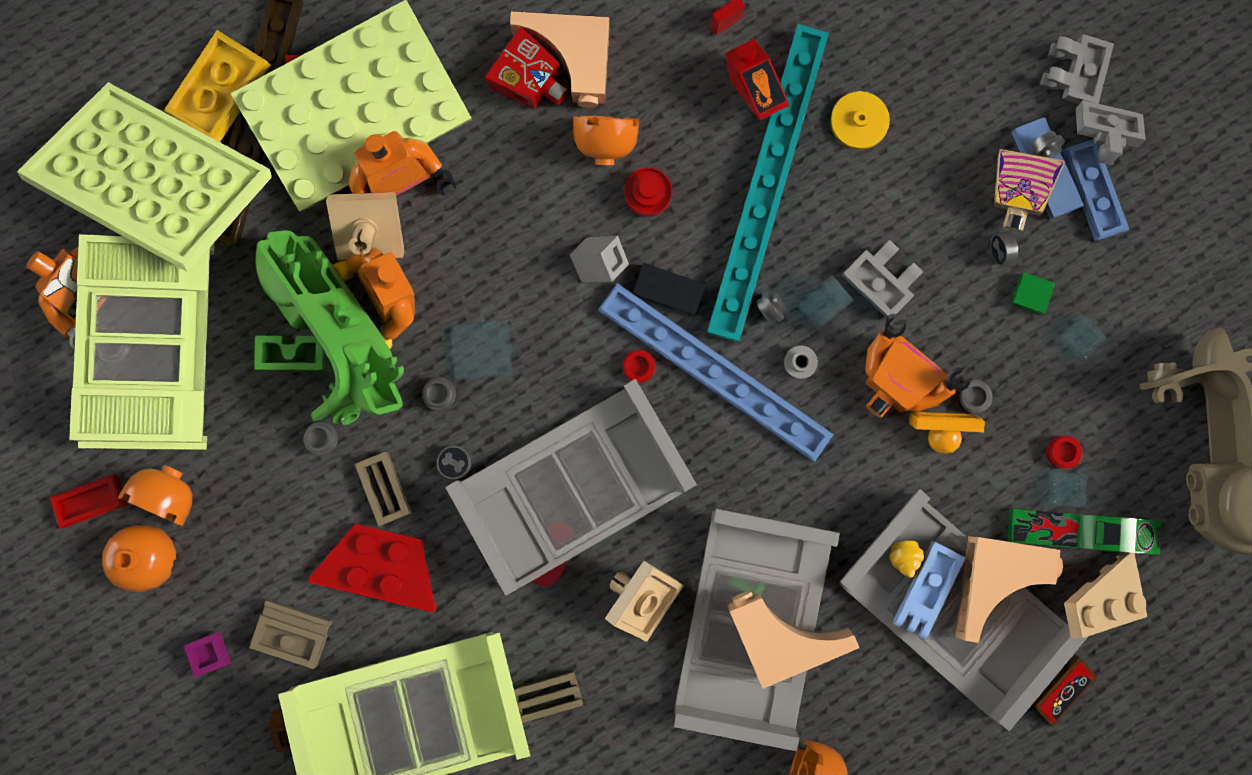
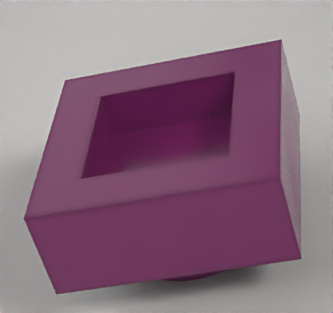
[184,632,231,678]

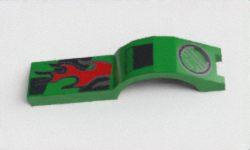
[1008,509,1161,555]

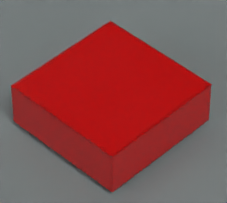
[710,0,745,36]

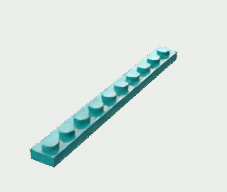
[707,24,829,343]

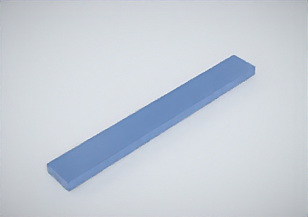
[598,283,834,462]

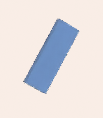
[1011,117,1084,220]
[1062,139,1129,241]

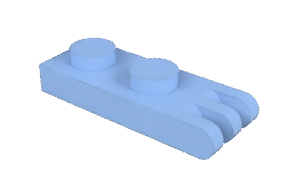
[893,541,966,640]

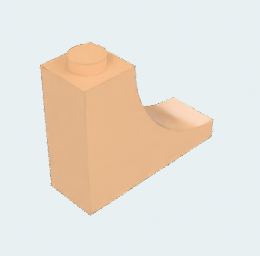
[510,12,610,108]
[955,536,1063,643]
[727,591,859,689]

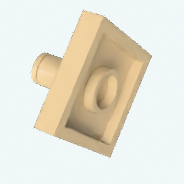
[326,192,404,260]
[605,561,684,642]

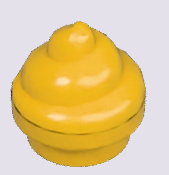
[889,541,924,578]

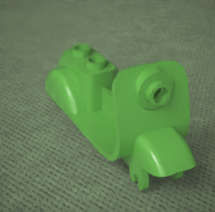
[255,230,404,425]

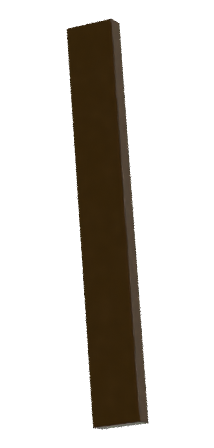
[215,0,304,247]

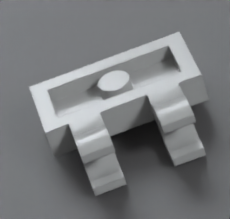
[1040,34,1114,104]
[842,240,923,318]

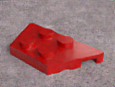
[308,523,437,613]

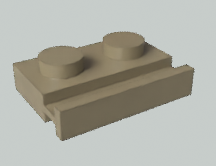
[249,599,333,669]

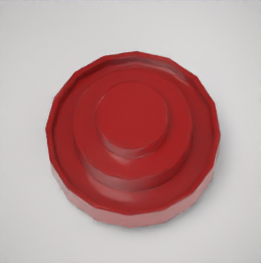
[624,167,672,217]

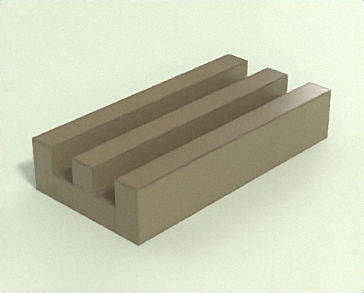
[355,452,412,526]
[514,671,583,723]

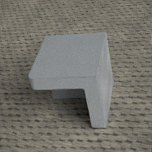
[570,236,629,282]

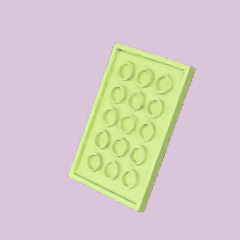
[231,0,472,212]
[17,82,272,272]

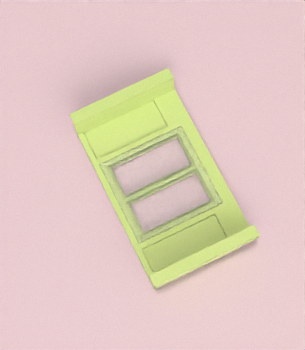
[69,234,214,450]
[278,632,530,775]

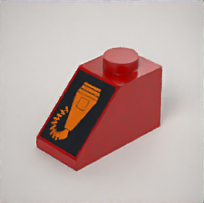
[725,39,789,120]

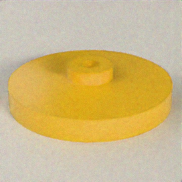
[830,91,890,150]

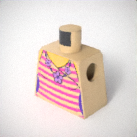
[994,149,1065,231]

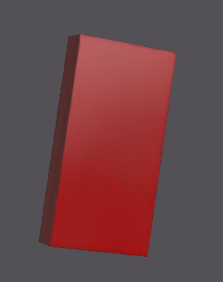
[49,474,127,529]

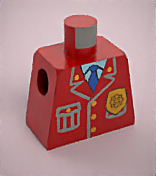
[485,27,569,109]

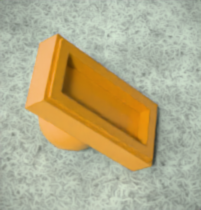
[909,411,985,454]

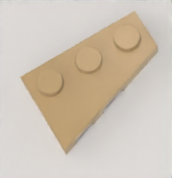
[1064,552,1147,638]

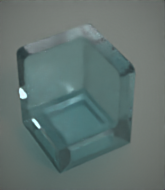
[798,275,853,330]

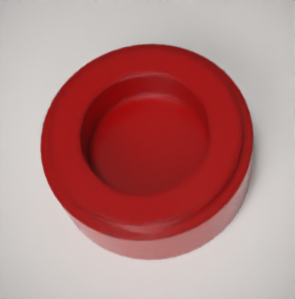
[623,350,656,384]
[1046,435,1083,469]

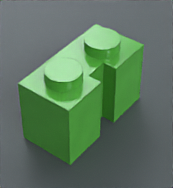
[254,336,333,372]

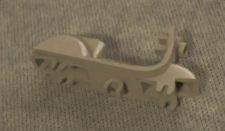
[1138,327,1252,555]

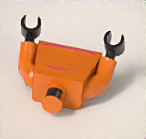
[349,131,456,196]
[865,314,972,418]

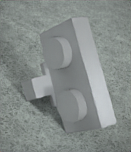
[1076,100,1146,166]

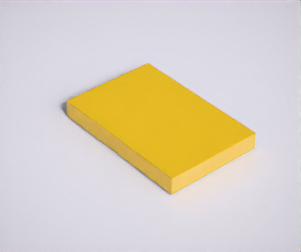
[164,30,271,142]

